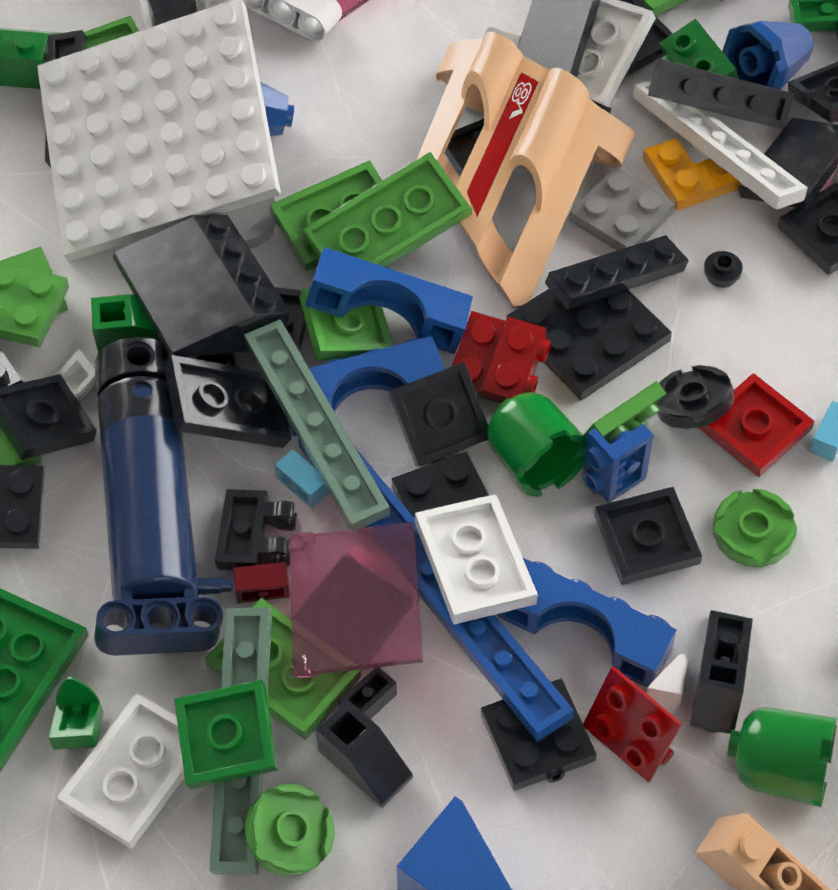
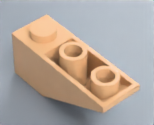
[695,813,830,890]

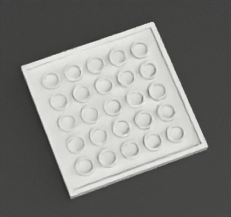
[37,0,281,262]

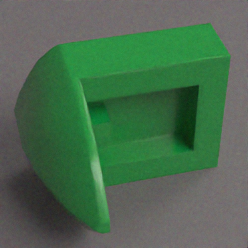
[49,676,104,750]

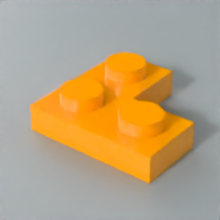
[643,138,741,211]

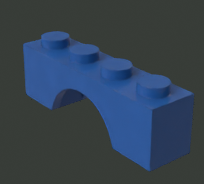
[305,247,473,354]
[289,336,445,436]
[497,557,677,688]

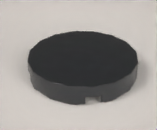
[656,365,734,429]

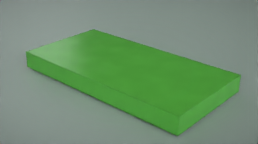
[302,152,472,267]

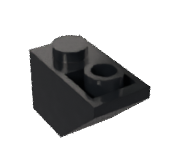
[316,699,413,808]

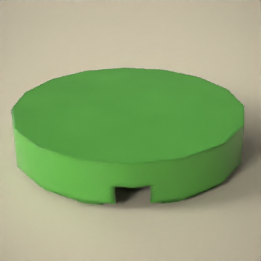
[713,489,797,567]
[244,783,335,877]

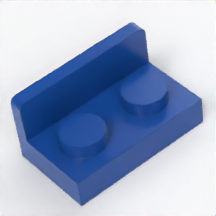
[583,424,654,503]

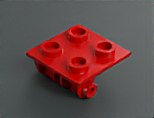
[583,666,682,783]

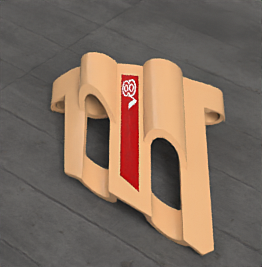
[417,32,635,307]

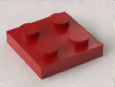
[699,373,815,477]

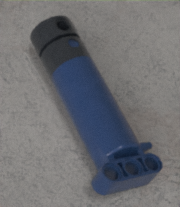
[94,337,233,656]

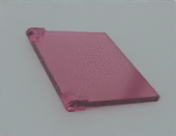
[289,522,423,678]

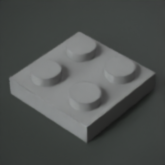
[569,167,675,250]

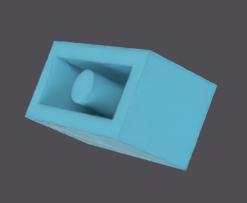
[810,401,838,461]
[275,449,330,508]

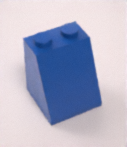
[396,796,512,890]

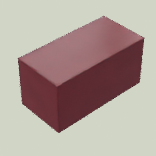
[233,562,290,604]

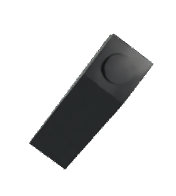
[690,610,753,734]

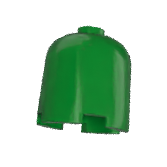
[488,392,587,497]
[727,707,837,807]

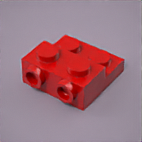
[451,311,551,403]

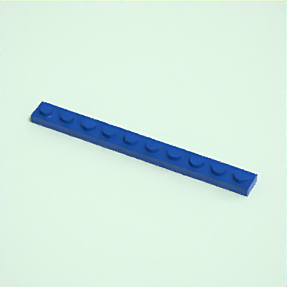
[298,438,574,742]

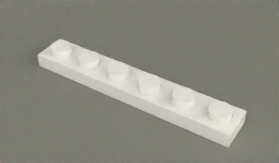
[632,81,807,209]

